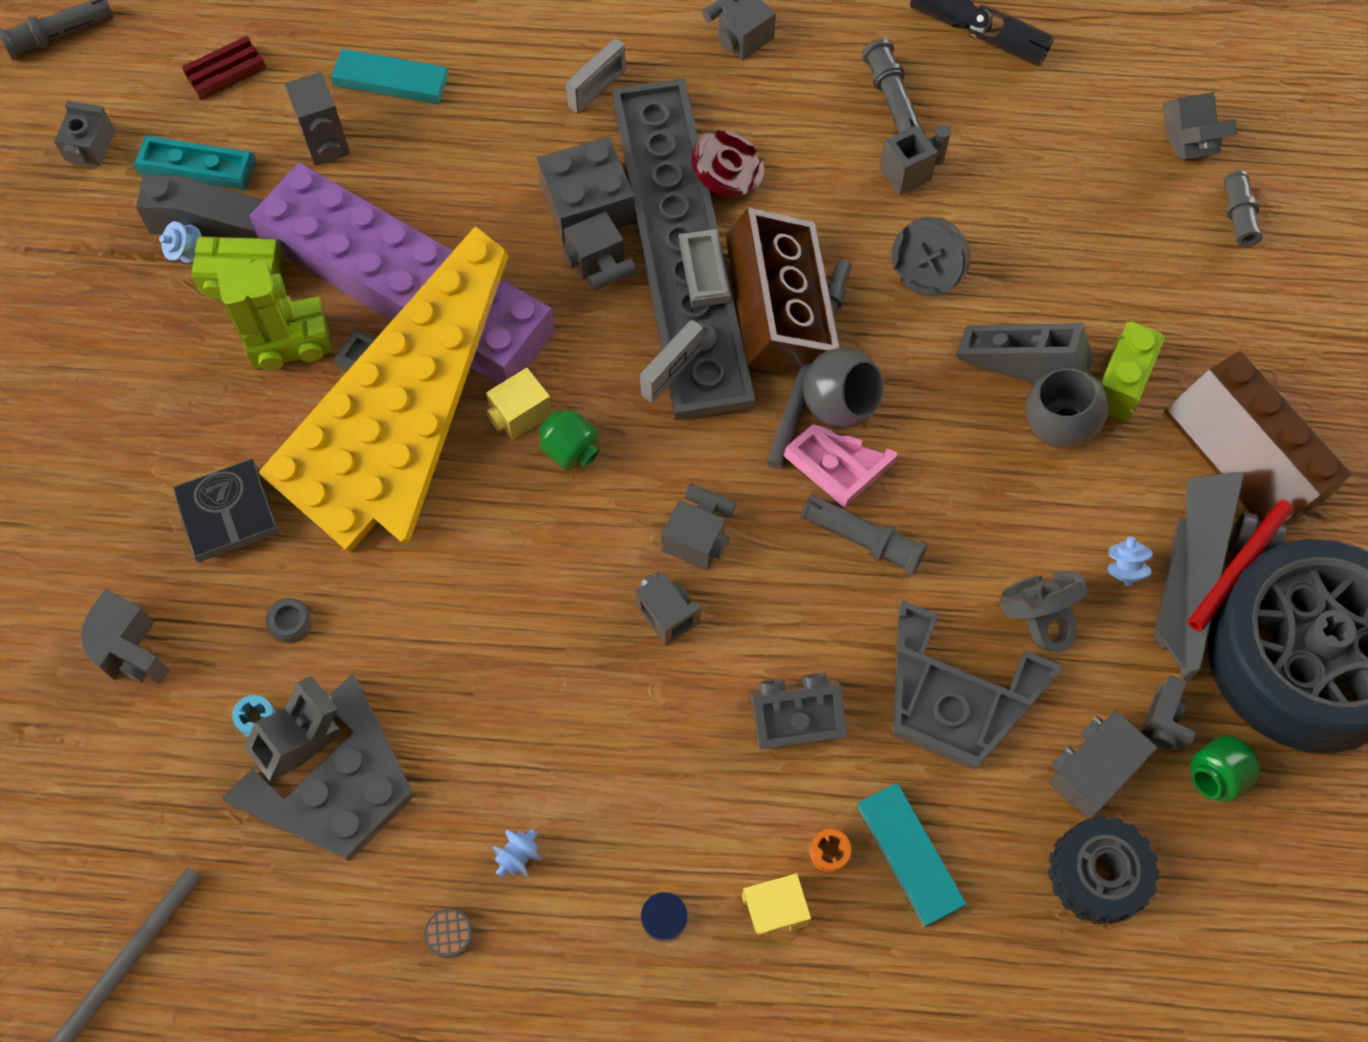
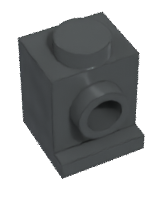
[54,101,115,166]
[635,572,701,646]

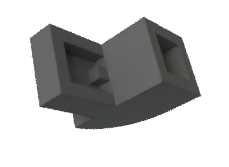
[1162,92,1237,160]
[81,589,170,685]
[244,676,339,781]

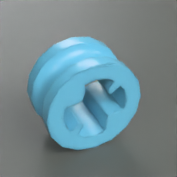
[233,695,276,737]

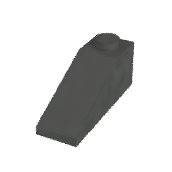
[136,175,263,238]
[957,323,1093,383]

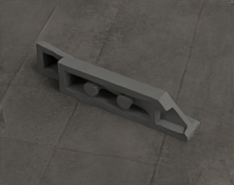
[1153,472,1244,681]

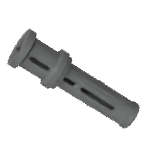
[0,0,114,61]
[862,38,925,135]
[801,494,928,577]

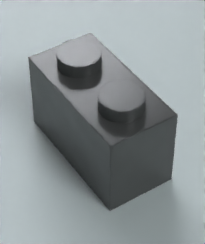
[284,72,350,165]
[1048,710,1157,819]

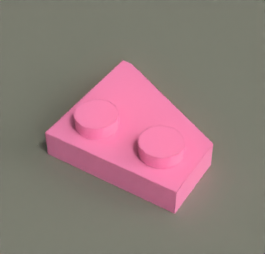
[783,424,899,508]

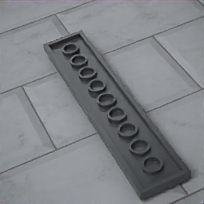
[612,78,755,420]

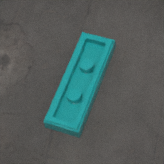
[331,49,449,104]
[133,135,256,191]
[857,783,966,928]

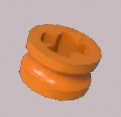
[809,829,852,873]

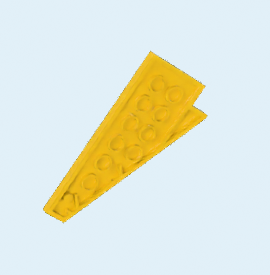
[258,226,509,553]

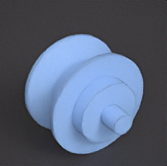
[159,221,201,263]
[1107,537,1153,586]
[492,829,542,878]

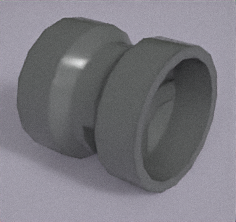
[1229,511,1287,557]

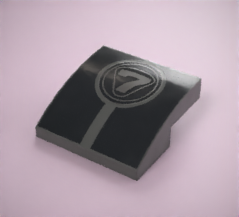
[173,458,279,563]

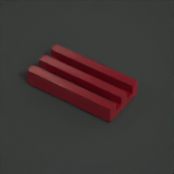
[181,36,266,100]

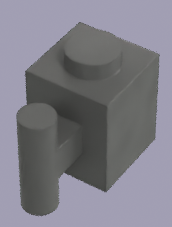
[702,0,776,60]
[879,125,951,195]
[561,211,636,291]
[661,483,737,570]

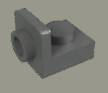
[1140,675,1197,751]

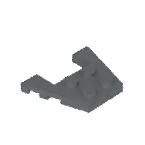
[892,601,1062,771]
[222,674,415,861]

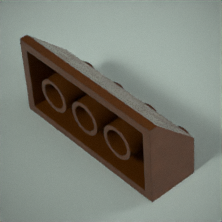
[726,207,839,372]
[1164,350,1352,526]

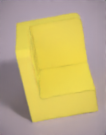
[742,873,811,935]

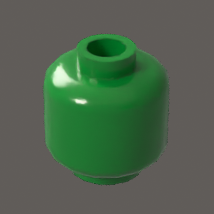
[538,409,600,471]
[1190,735,1260,803]

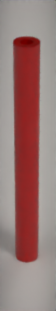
[1187,500,1293,632]

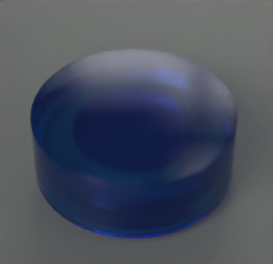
[641,892,687,942]

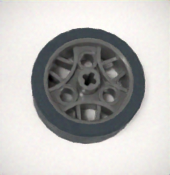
[1208,539,1368,753]

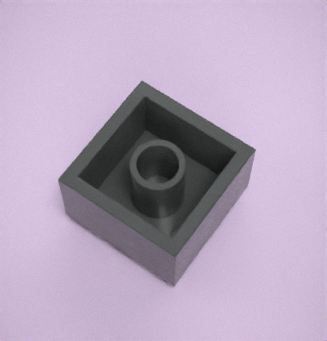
[537,137,636,245]

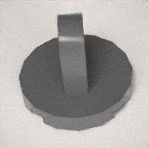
[892,216,970,296]
[999,570,1088,652]

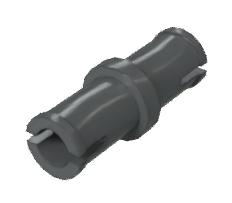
[1224,171,1263,247]

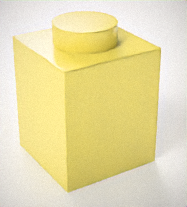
[486,367,552,440]

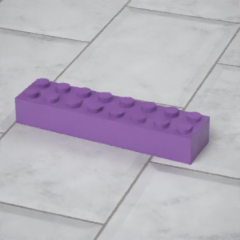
[249,162,555,384]

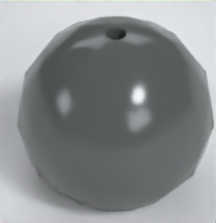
[803,348,884,428]
[1025,368,1109,449]

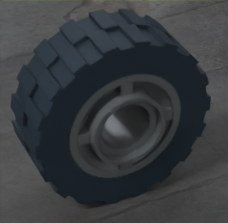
[1048,816,1159,925]

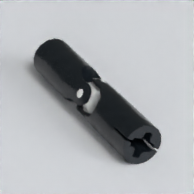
[910,0,1055,67]

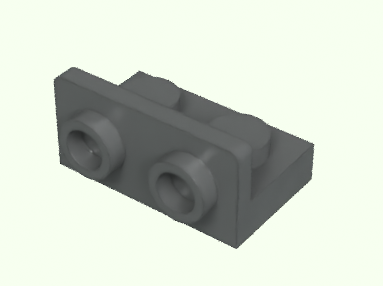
[748,673,848,750]

